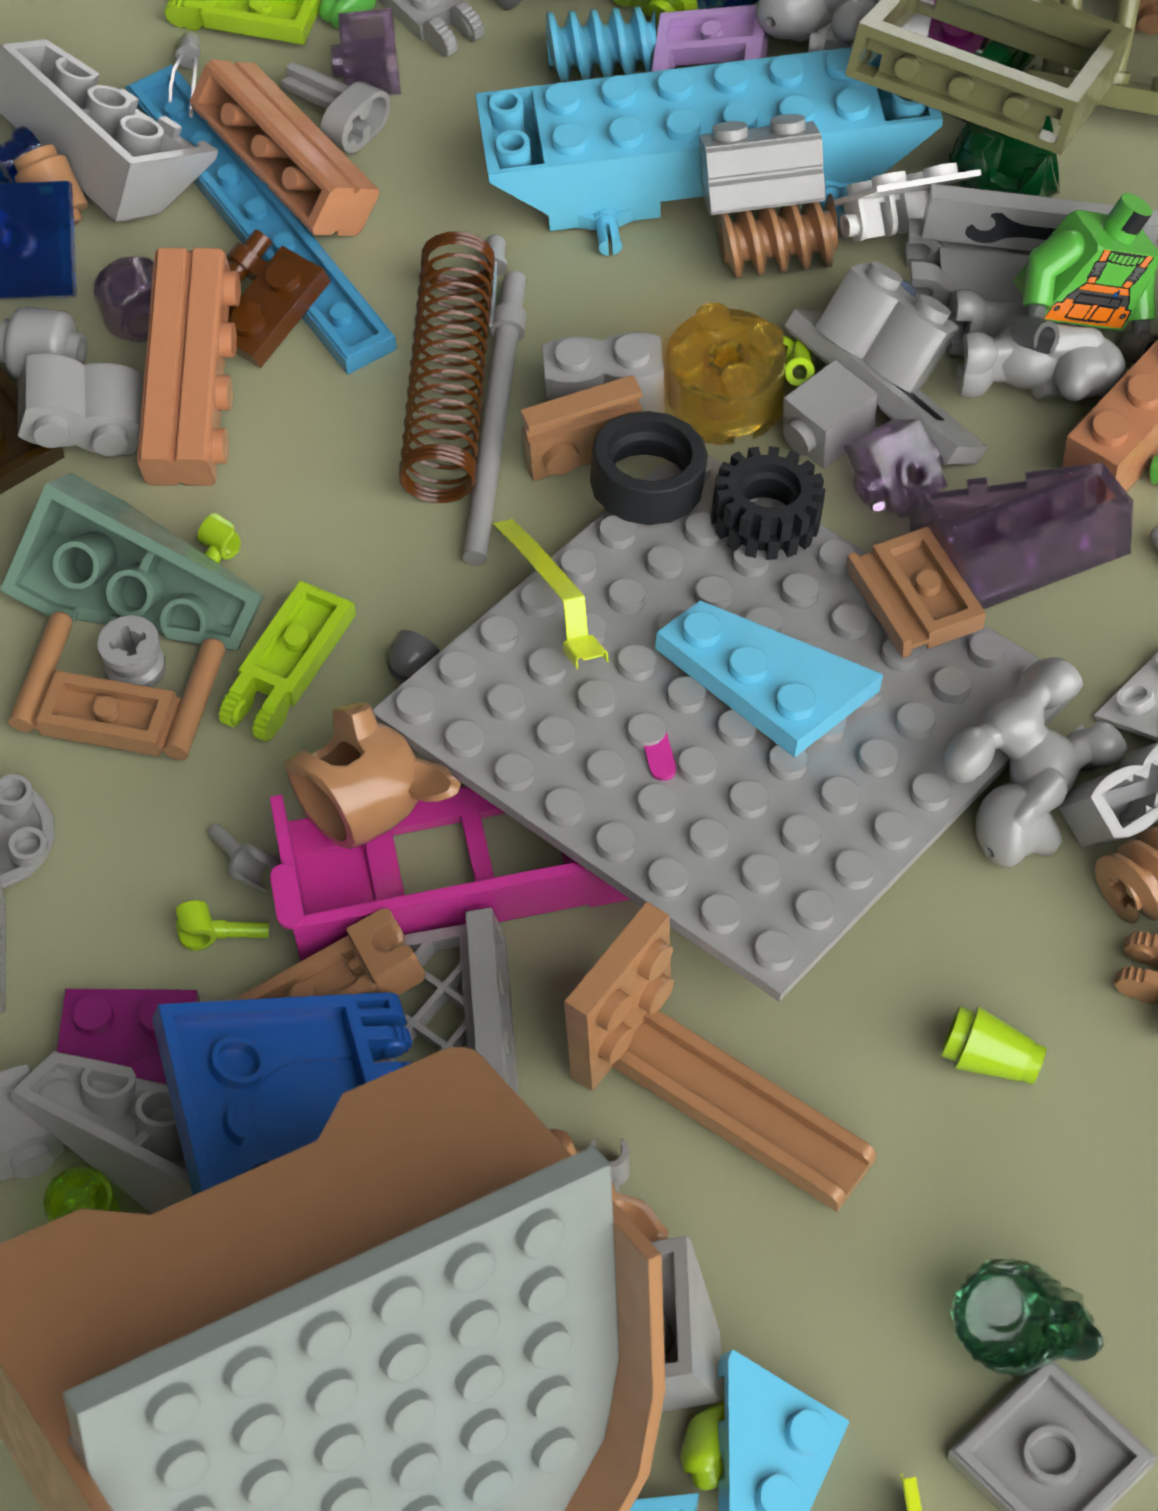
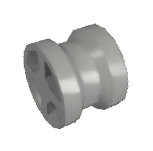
[97,615,166,688]

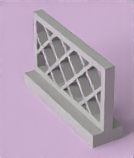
[374,907,519,1096]

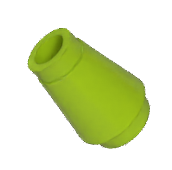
[940,1006,1047,1085]

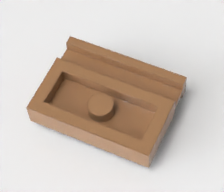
[520,375,643,481]
[846,526,986,658]

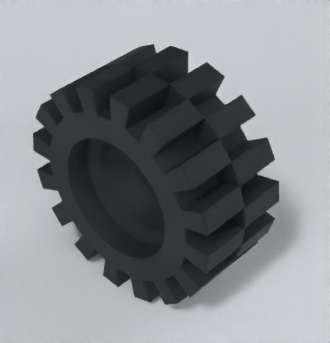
[711,446,826,560]

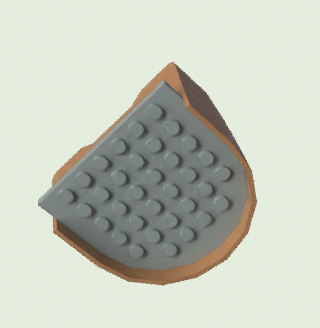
[0,1047,666,1511]

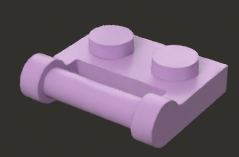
[651,5,769,72]

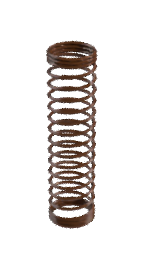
[398,231,495,503]

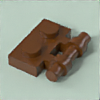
[226,229,331,368]

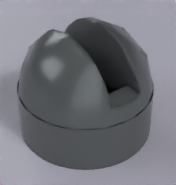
[387,630,440,683]

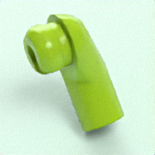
[770,335,816,389]
[680,1399,725,1491]

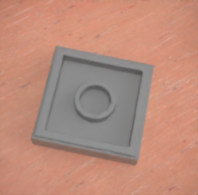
[947,1357,1158,1511]

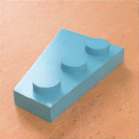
[655,600,883,758]

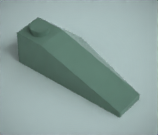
[0,473,265,651]

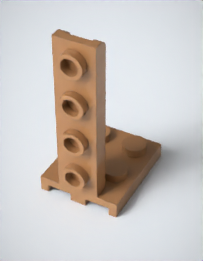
[564,902,876,1212]

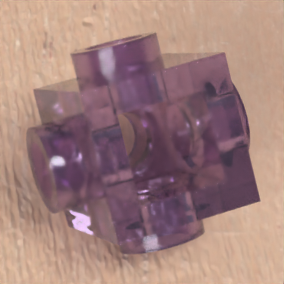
[844,419,948,517]

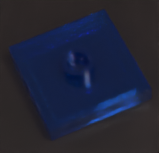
[0,181,77,300]

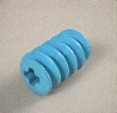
[546,6,656,82]

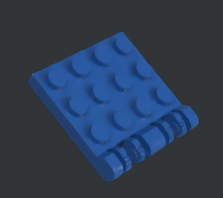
[152,992,413,1195]

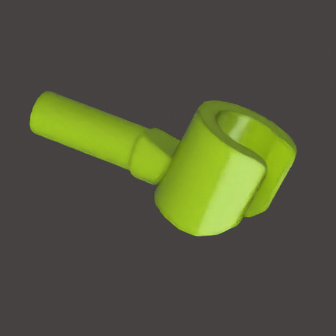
[197,513,241,564]
[176,900,269,951]

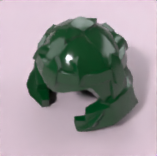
[949,116,1060,198]

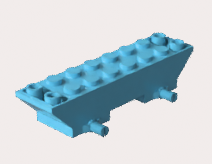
[475,47,943,256]

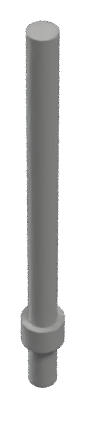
[463,271,527,565]

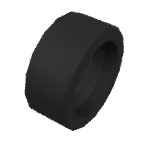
[590,411,708,525]

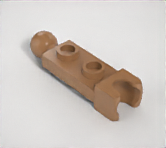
[233,908,426,1000]

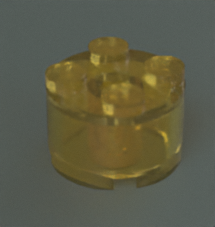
[667,302,786,445]

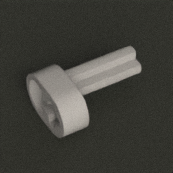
[281,62,391,153]

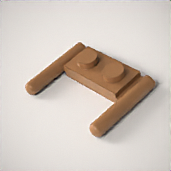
[8,611,225,760]

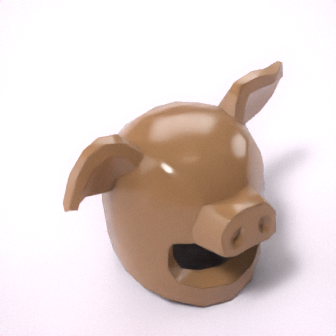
[283,702,461,849]

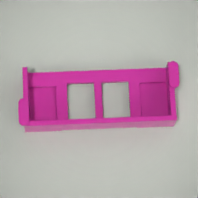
[270,730,676,961]

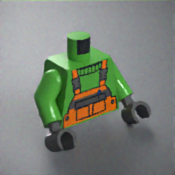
[1011,193,1158,364]

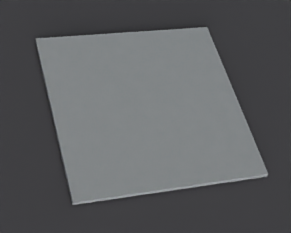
[372,455,1080,1002]

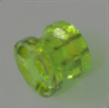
[43,1166,121,1222]

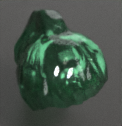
[951,1258,1104,1375]

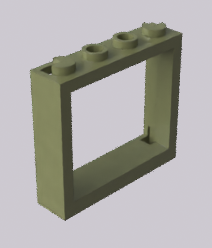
[845,0,1132,155]

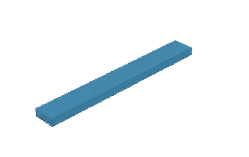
[125,64,397,375]

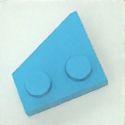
[718,1349,850,1511]

